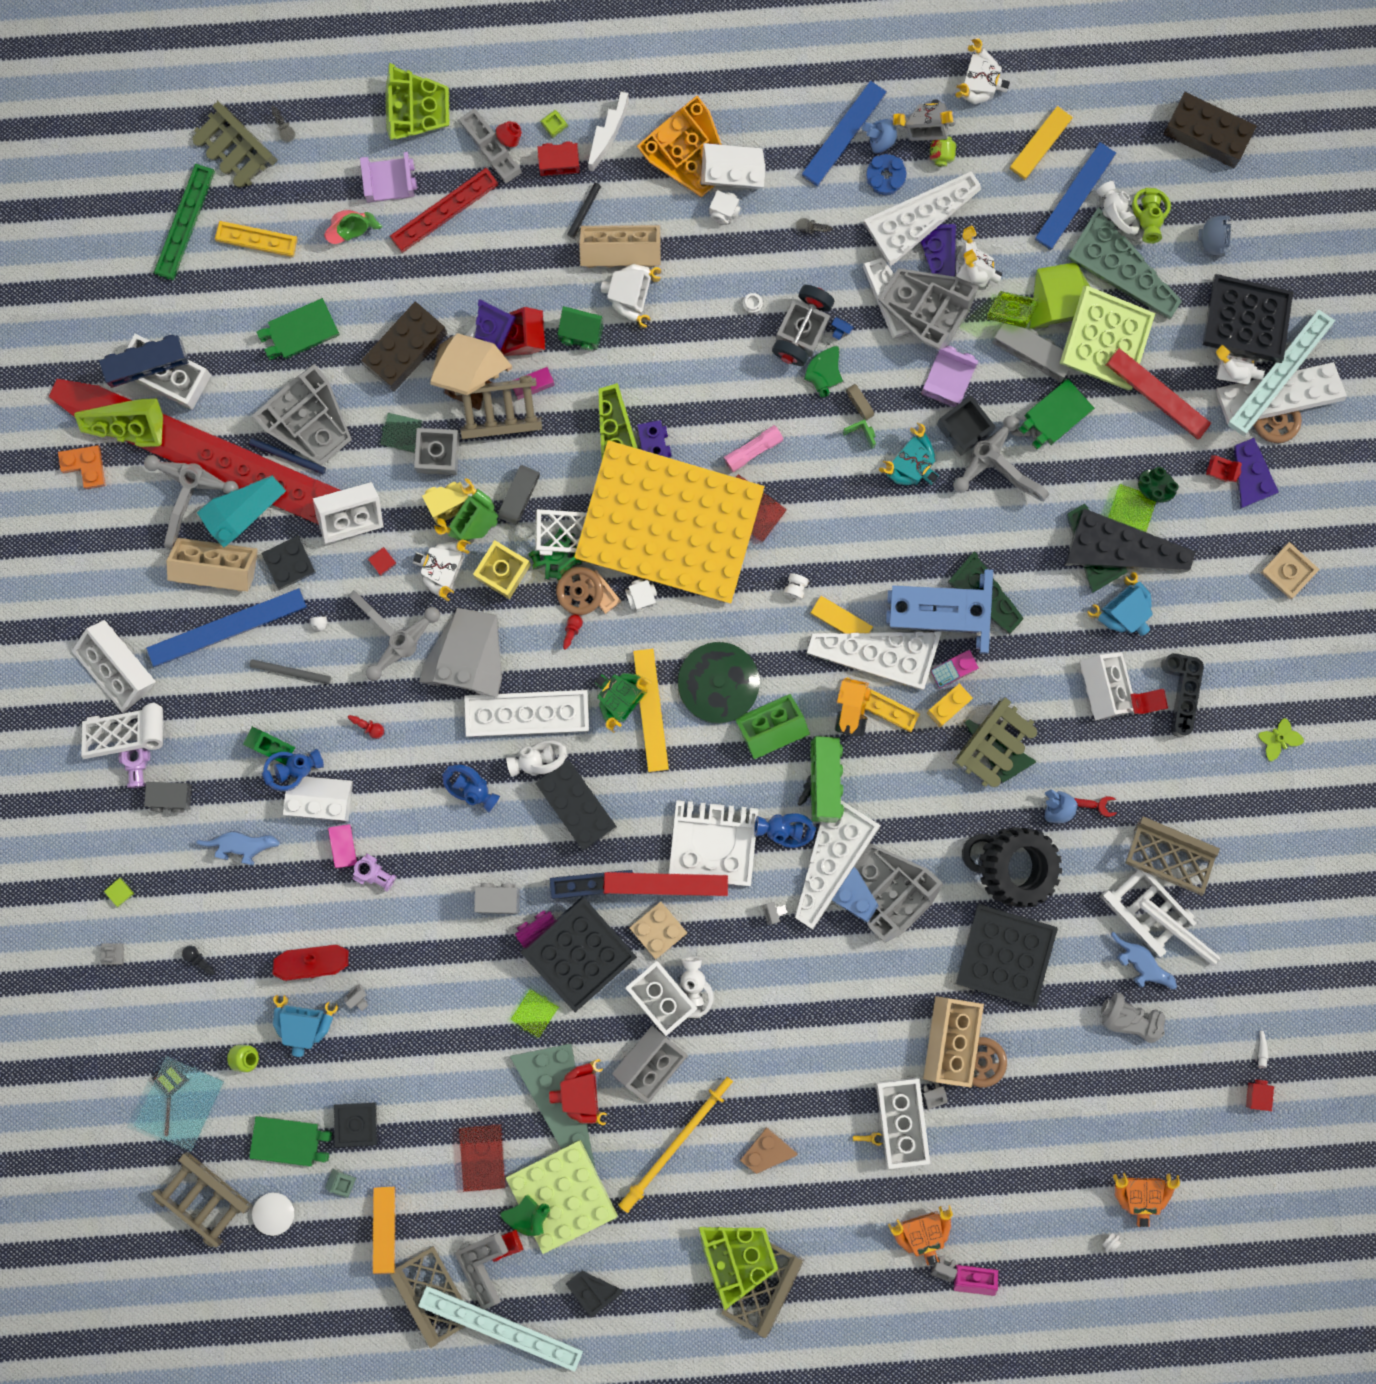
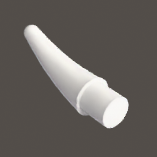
[1258,1030,1268,1068]

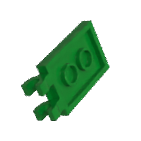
[256,298,340,361]
[1018,379,1095,450]
[249,1116,333,1167]

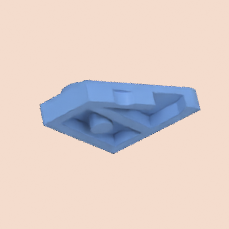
[832,867,879,923]

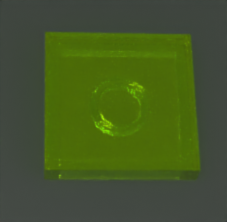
[987,291,1039,328]
[1108,484,1156,532]

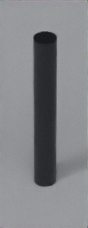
[567,182,601,238]

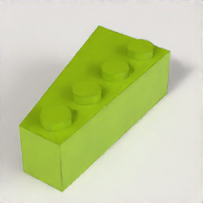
[598,383,638,461]

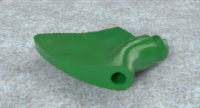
[804,346,843,398]
[500,1195,550,1236]

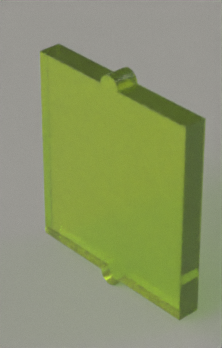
[510,989,559,1038]

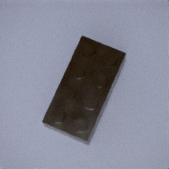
[1163,92,1257,168]
[361,301,448,392]

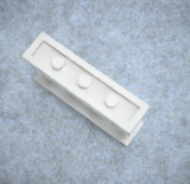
[1099,862,1197,957]

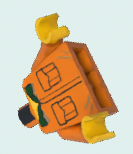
[1113,1173,1180,1227]
[888,1205,953,1265]

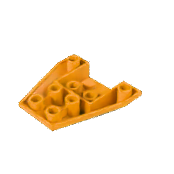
[636,95,722,197]

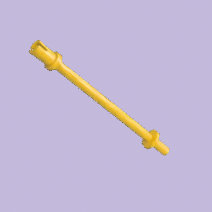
[618,1076,733,1213]

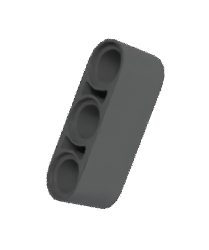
[498,465,540,526]

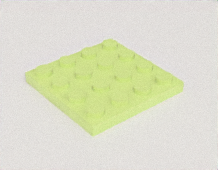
[1060,286,1155,390]
[506,1140,618,1254]

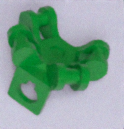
[528,529,582,580]

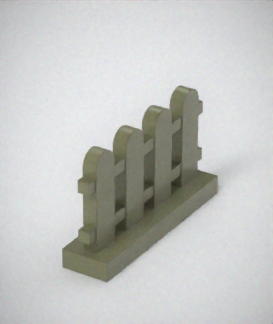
[193,101,278,188]
[952,697,1037,787]

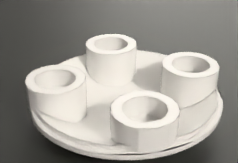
[252,1193,294,1236]

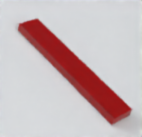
[390,167,499,253]
[1105,348,1211,440]
[603,872,728,896]

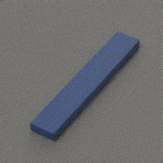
[802,81,887,187]
[1035,142,1116,250]

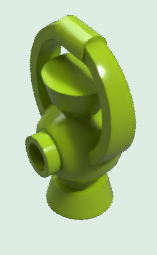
[1132,187,1171,244]

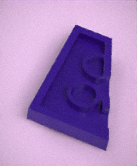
[921,224,956,277]
[475,299,516,350]
[1234,438,1279,509]

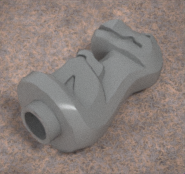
[1100,993,1165,1043]

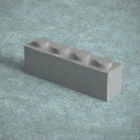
[992,317,1070,383]

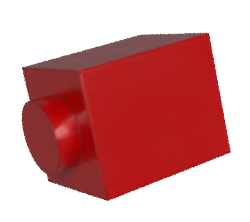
[1246,1079,1274,1111]

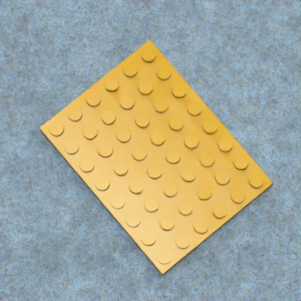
[575,440,765,604]

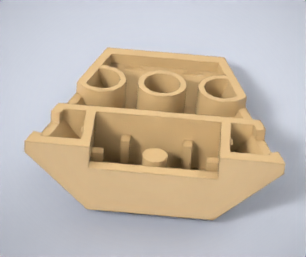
[430,333,512,395]

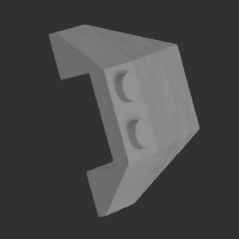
[878,268,979,350]
[252,364,352,465]
[419,608,502,698]
[854,844,943,943]

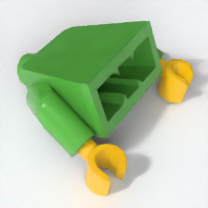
[434,478,498,541]

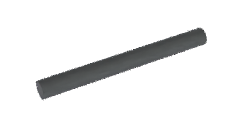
[250,659,331,684]

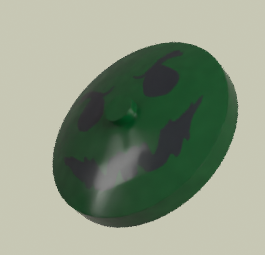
[678,642,760,724]

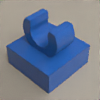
[831,317,854,340]

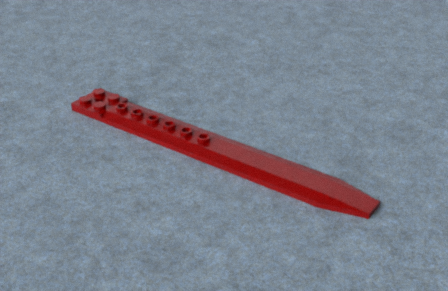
[48,379,341,525]

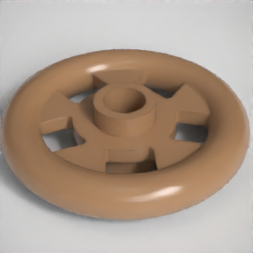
[1254,411,1302,443]
[556,567,603,615]
[972,1037,1007,1088]

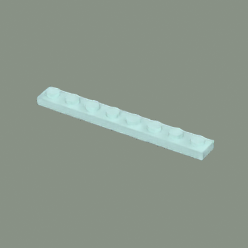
[1228,310,1335,436]
[418,1286,583,1372]

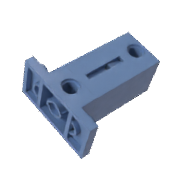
[886,569,993,654]

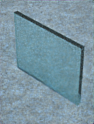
[134,1056,224,1151]

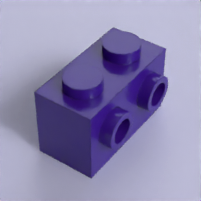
[637,420,672,458]

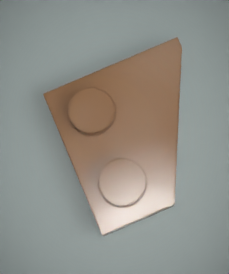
[740,1127,798,1174]

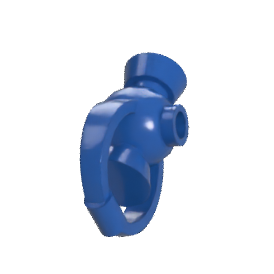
[262,749,324,792]
[442,765,500,813]
[754,813,816,848]

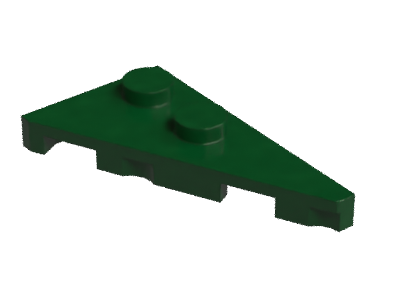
[964,719,1036,783]

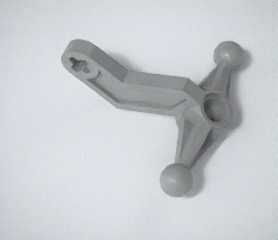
[953,415,1049,502]
[144,455,239,549]
[348,590,440,681]

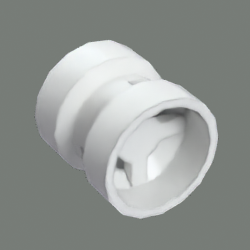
[783,573,809,600]

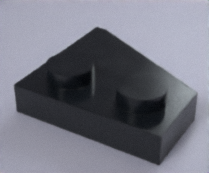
[565,1270,623,1318]

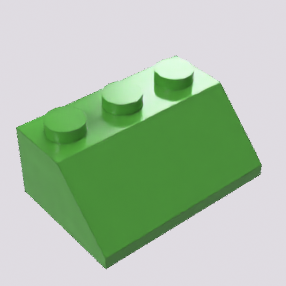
[735,694,810,759]

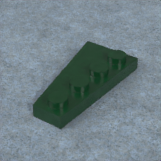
[1067,503,1128,593]
[948,551,1024,635]

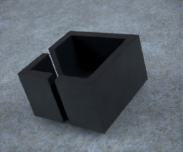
[936,395,996,456]

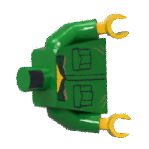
[595,673,652,733]

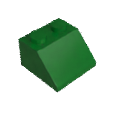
[558,306,604,351]

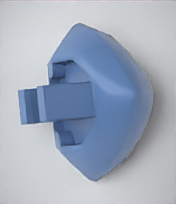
[861,119,897,153]
[1044,789,1078,823]

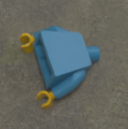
[1087,572,1153,636]
[273,995,338,1057]

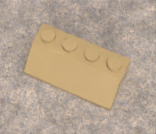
[580,225,661,268]
[166,538,258,592]
[923,996,984,1088]

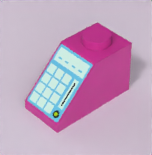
[930,650,979,689]

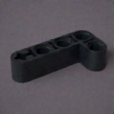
[1161,653,1204,737]

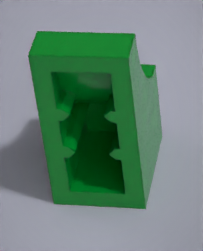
[243,726,295,765]

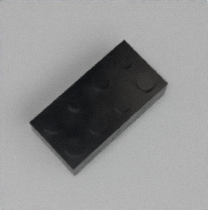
[535,759,617,851]

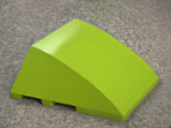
[385,63,449,141]
[1029,263,1090,330]
[698,1227,778,1311]

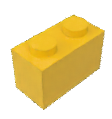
[926,683,973,728]

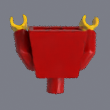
[549,1059,607,1125]

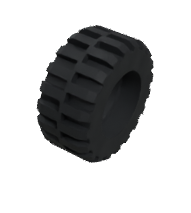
[978,827,1062,908]

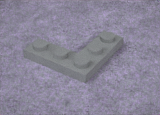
[455,1232,508,1310]

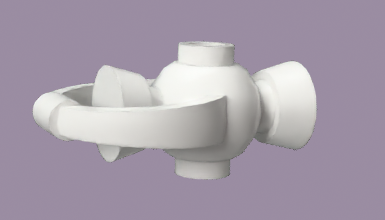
[1096,181,1140,235]
[506,741,567,777]
[678,956,714,1018]

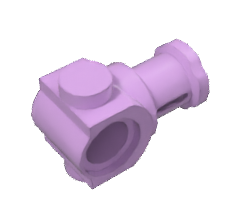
[119,748,150,788]
[352,854,396,892]

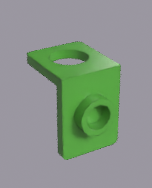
[842,419,876,449]

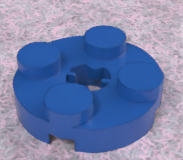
[866,154,907,195]

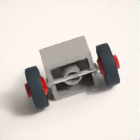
[772,285,835,366]

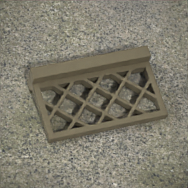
[1125,816,1220,896]
[721,1242,805,1339]
[390,1246,466,1349]

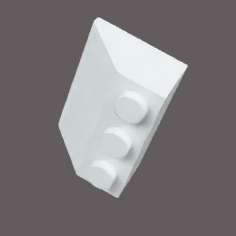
[701,143,765,189]
[313,482,383,544]
[1080,652,1134,720]
[283,776,353,822]
[626,961,698,1036]

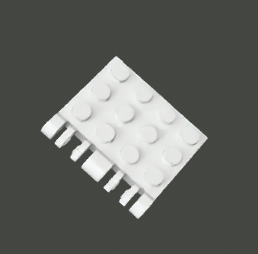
[669,800,758,886]

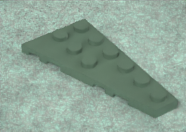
[1067,207,1181,319]
[510,1043,595,1168]

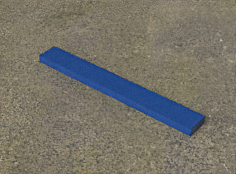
[146,588,307,667]

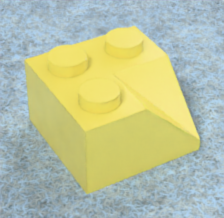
[422,482,468,525]
[473,540,531,599]

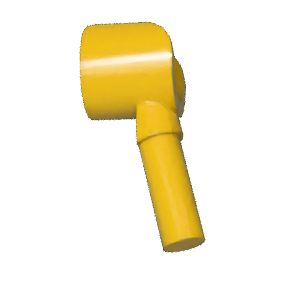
[853,1132,883,1146]

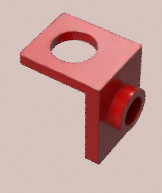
[1130,689,1168,714]

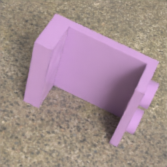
[360,152,417,203]
[921,346,978,407]

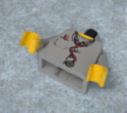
[893,99,956,141]

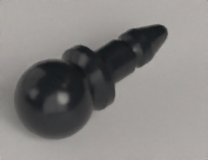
[798,774,811,806]
[182,945,215,975]

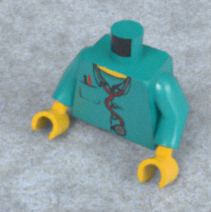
[879,422,939,485]

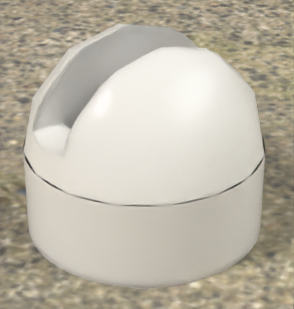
[310,616,327,631]

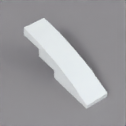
[588,92,629,171]

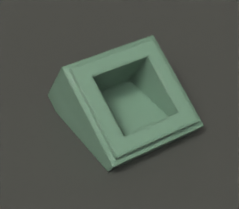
[325,1169,356,1198]

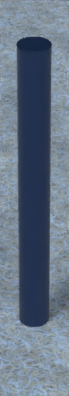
[249,438,326,475]

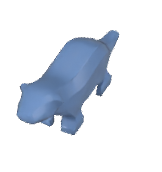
[196,831,280,865]
[1111,932,1177,990]

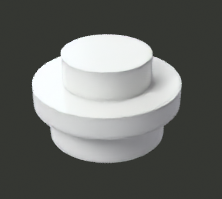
[743,293,763,313]
[1102,1233,1121,1253]

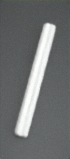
[1139,897,1220,965]

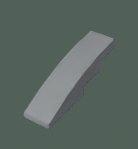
[459,108,522,183]

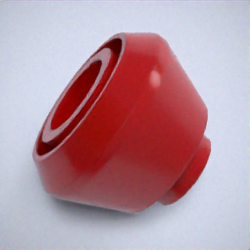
[496,121,522,147]

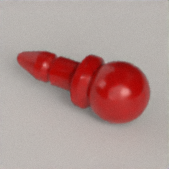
[563,615,583,650]
[348,715,384,739]

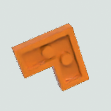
[58,445,106,489]

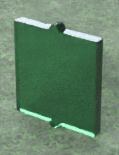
[380,413,423,453]

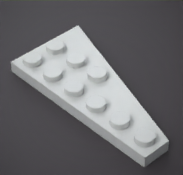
[864,171,981,267]
[806,632,942,690]
[795,800,881,930]

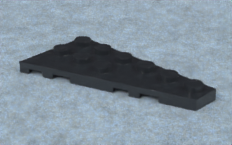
[1064,508,1196,572]

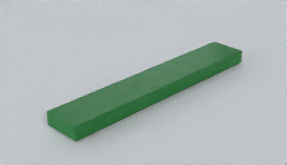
[154,163,215,281]

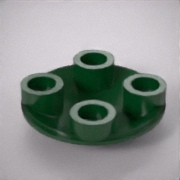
[1138,467,1179,503]

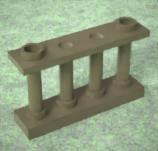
[455,376,542,439]
[152,1152,252,1248]

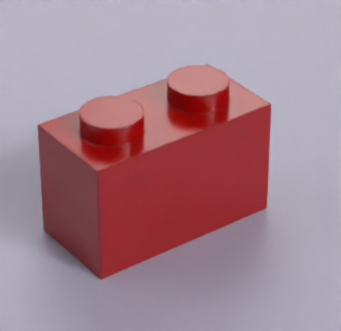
[537,141,580,176]

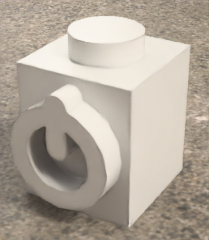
[709,190,741,224]
[625,579,657,612]

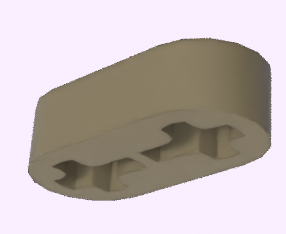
[846,384,875,421]

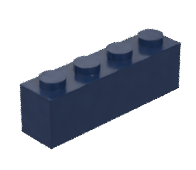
[99,335,189,388]
[549,870,633,899]

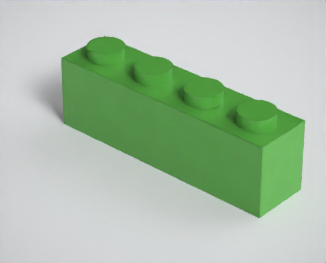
[810,736,844,823]

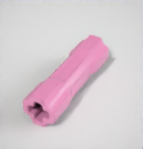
[724,425,783,473]

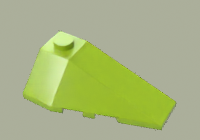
[74,398,163,447]

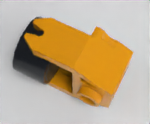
[834,678,871,736]

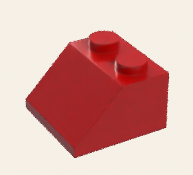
[500,307,545,356]

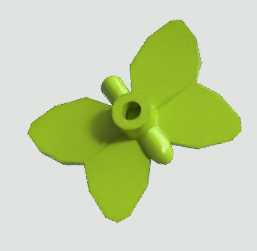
[1258,718,1304,762]

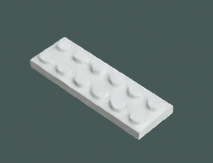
[1216,362,1347,424]
[464,690,589,737]

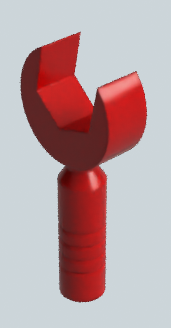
[1074,796,1117,817]

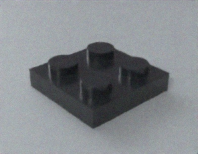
[261,536,316,590]
[334,1102,378,1147]

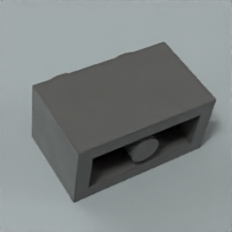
[144,781,192,813]

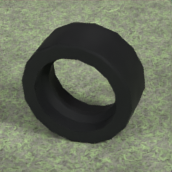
[962,834,991,873]

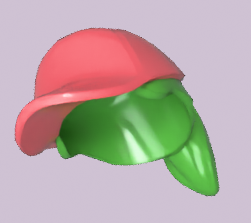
[324,210,382,244]

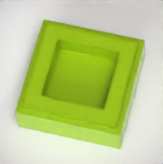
[540,109,568,138]
[104,878,135,907]

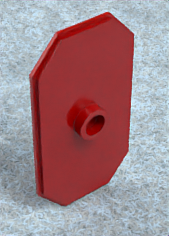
[272,944,349,981]

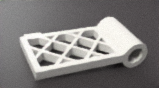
[535,509,587,556]
[81,703,163,759]

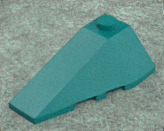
[197,475,286,547]

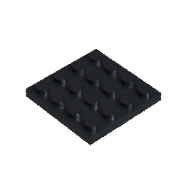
[1202,274,1294,363]
[520,896,637,1013]
[955,904,1058,1008]

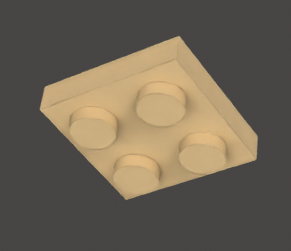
[1260,542,1320,600]
[630,902,687,959]

